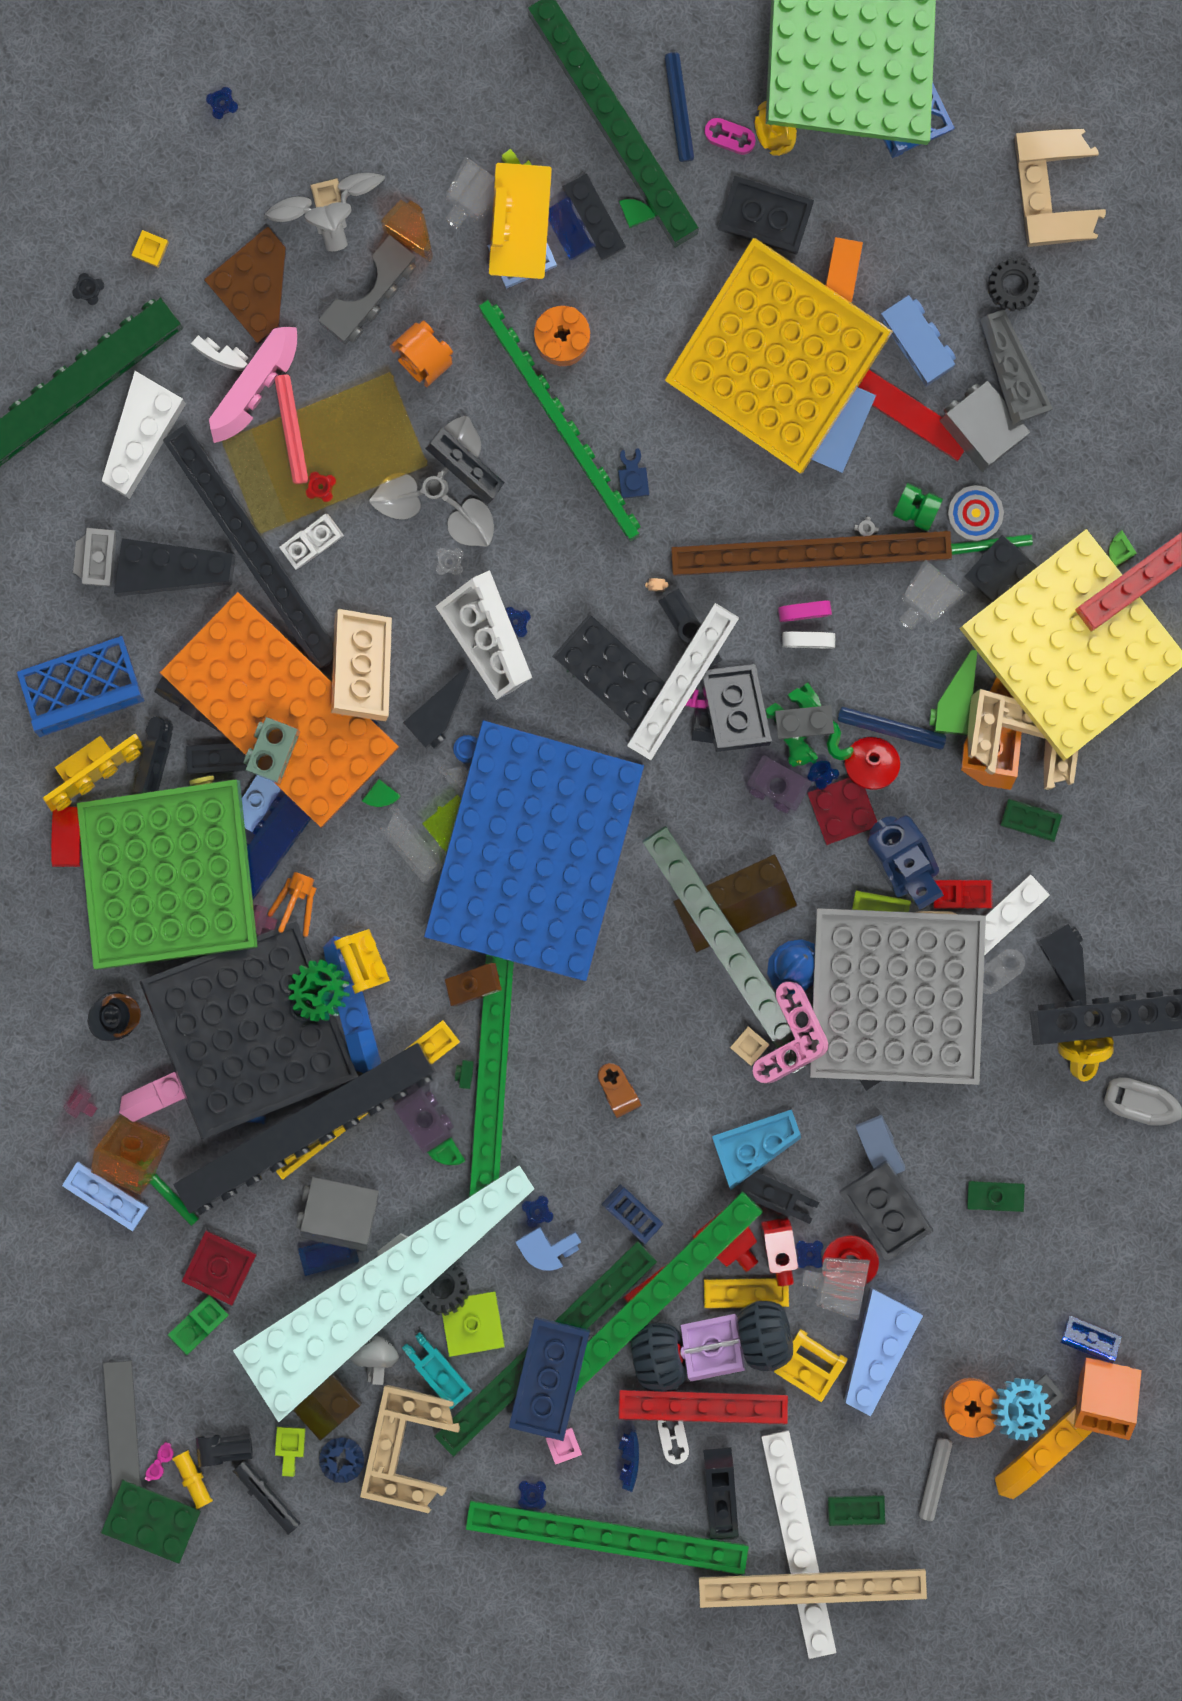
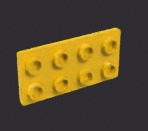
[489,163,552,279]
[43,734,143,812]

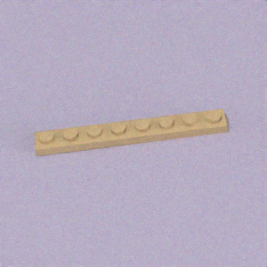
[699,1569,927,1608]

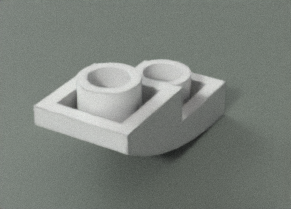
[191,335,248,371]
[279,514,344,570]

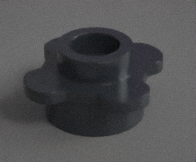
[72,273,105,305]

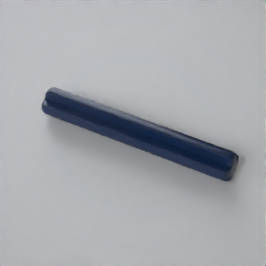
[665,52,694,162]
[837,707,946,749]

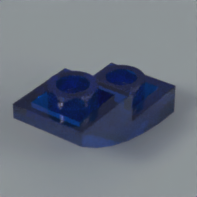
[618,1429,639,1492]

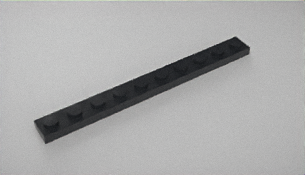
[163,424,334,670]

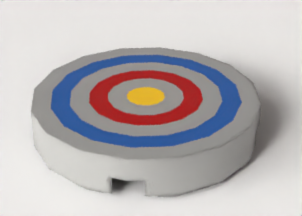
[947,485,1004,541]

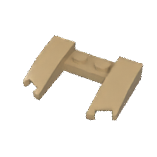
[1014,129,1106,247]
[968,689,1078,790]
[360,1385,460,1513]

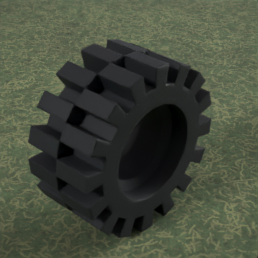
[988,258,1039,311]
[418,1264,469,1316]

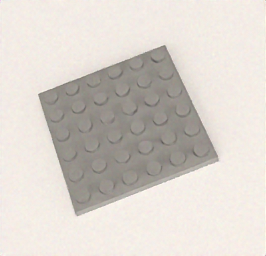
[810,909,986,1085]

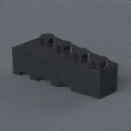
[114,538,236,597]

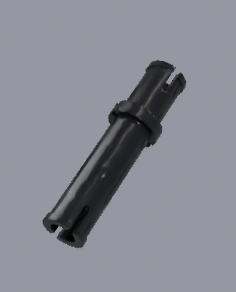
[232,1460,301,1535]

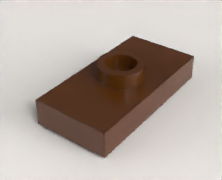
[445,963,502,1007]

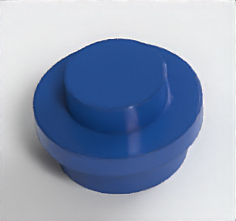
[453,735,477,763]

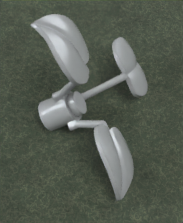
[264,173,385,251]
[370,416,494,547]

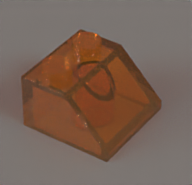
[91,1115,170,1195]

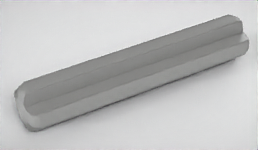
[919,1438,952,1521]

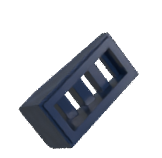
[601,1184,663,1244]

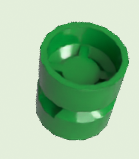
[892,483,943,532]

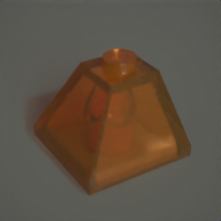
[381,200,433,262]

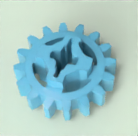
[991,1378,1051,1441]

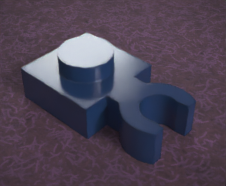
[618,449,649,499]

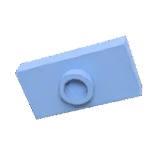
[242,776,281,833]

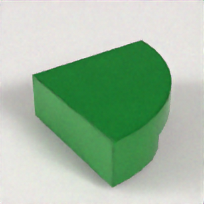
[619,199,655,228]
[362,779,401,807]
[427,1138,466,1165]

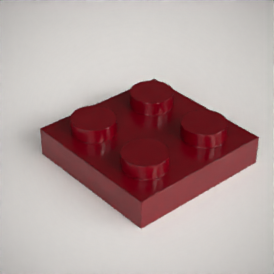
[807,778,877,845]
[181,1230,257,1306]

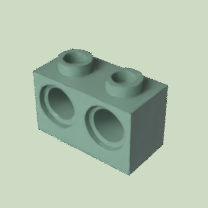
[244,717,300,784]

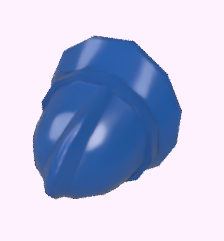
[767,939,815,994]

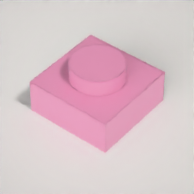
[546,1427,582,1465]

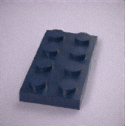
[509,1317,590,1441]

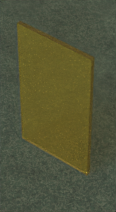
[222,372,428,534]

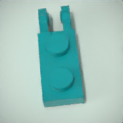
[402,1332,473,1409]

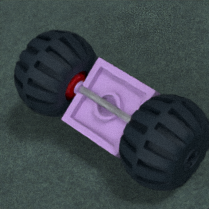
[631,1301,793,1392]

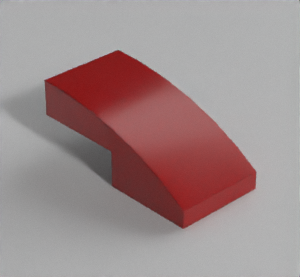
[51,807,81,867]
[934,880,993,908]

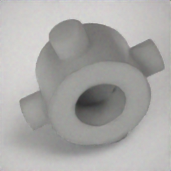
[854,517,879,536]

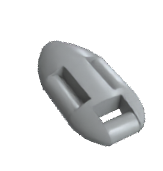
[1104,1078,1182,1126]

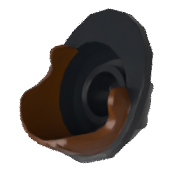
[87,991,141,1041]

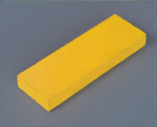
[704,1278,789,1308]

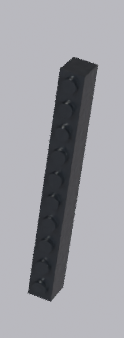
[173,1043,437,1216]

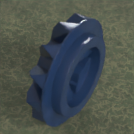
[319,1437,364,1483]

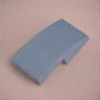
[856,1115,905,1174]

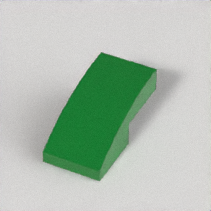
[167,1295,229,1356]

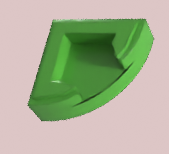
[1108,531,1137,567]

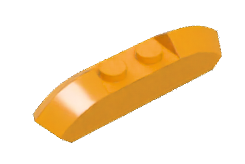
[995,1405,1092,1499]

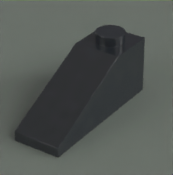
[403,667,470,749]
[1037,924,1087,1005]
[703,1447,739,1539]

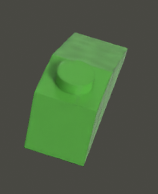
[929,650,977,736]

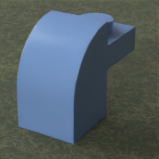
[516,1227,581,1271]

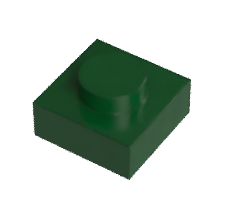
[455,1060,474,1089]

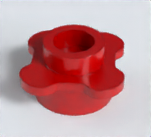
[306,472,336,502]

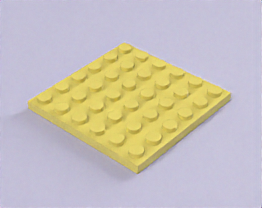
[959,529,1182,761]

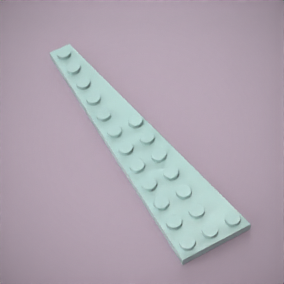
[233,1166,534,1422]

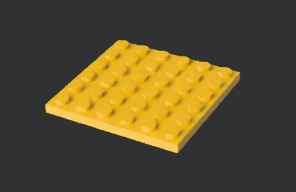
[665,238,893,473]

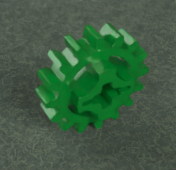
[288,960,350,1021]

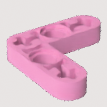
[753,982,828,1083]

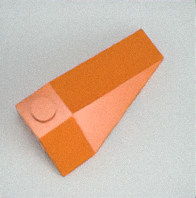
[961,677,1022,790]

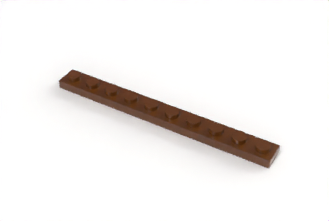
[671,531,952,576]

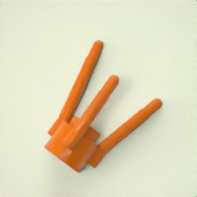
[268,872,317,937]

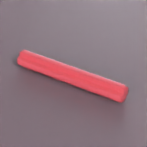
[275,374,308,484]

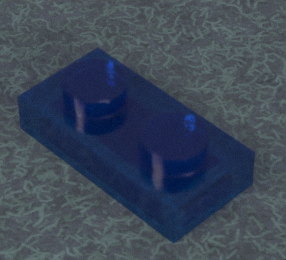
[548,197,596,260]
[298,1242,360,1276]
[1060,1316,1122,1364]

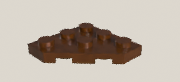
[204,227,286,344]

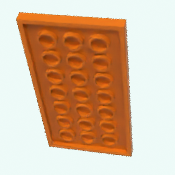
[160,592,399,828]

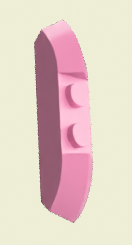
[209,327,297,443]
[119,1072,185,1122]

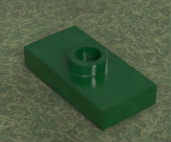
[1000,799,1062,842]
[967,1181,1025,1212]
[828,1495,885,1526]

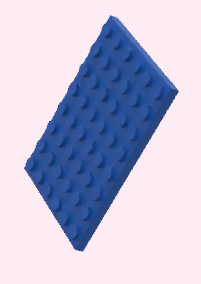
[424,720,644,981]

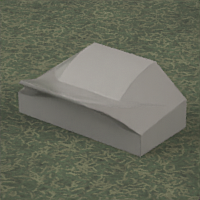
[73,528,116,587]

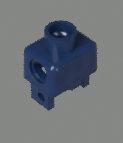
[867,815,944,910]

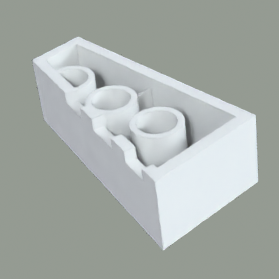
[102,371,186,499]
[435,570,532,700]

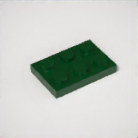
[100,1479,201,1564]

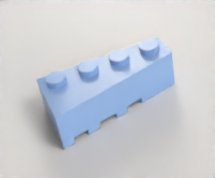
[844,1288,923,1416]

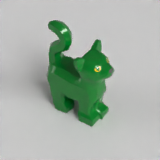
[765,683,854,767]

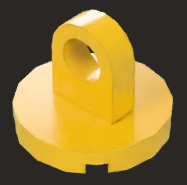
[755,101,797,156]
[1057,1037,1114,1082]

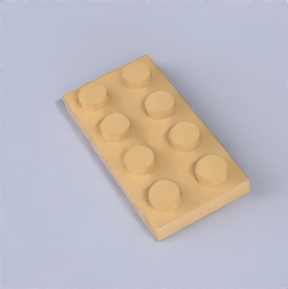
[331,609,392,721]

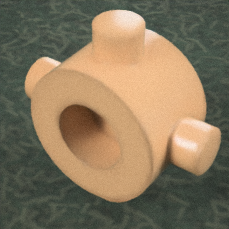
[645,578,668,592]

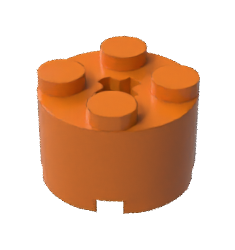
[534,306,590,366]
[390,321,453,387]
[942,1378,999,1438]

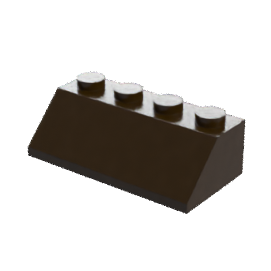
[673,854,797,953]
[293,1372,362,1441]

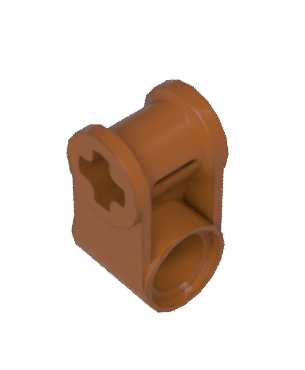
[598,1063,642,1118]

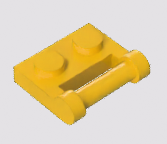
[334,929,390,994]
[773,1329,848,1402]

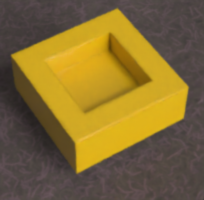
[132,230,169,268]

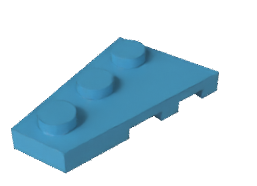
[712,1109,801,1190]

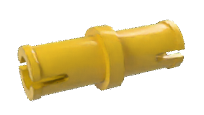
[172,1450,213,1509]

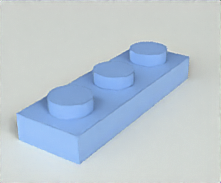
[62,1162,149,1231]

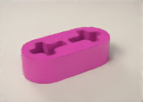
[705,118,756,155]
[778,601,832,622]

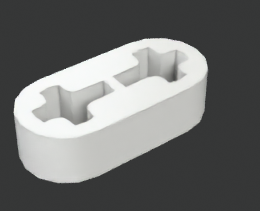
[782,632,835,649]
[658,1421,689,1464]

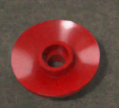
[844,737,900,790]
[823,1236,879,1288]

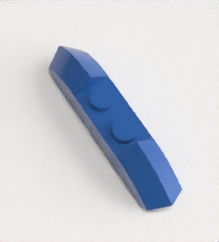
[323,936,381,1073]

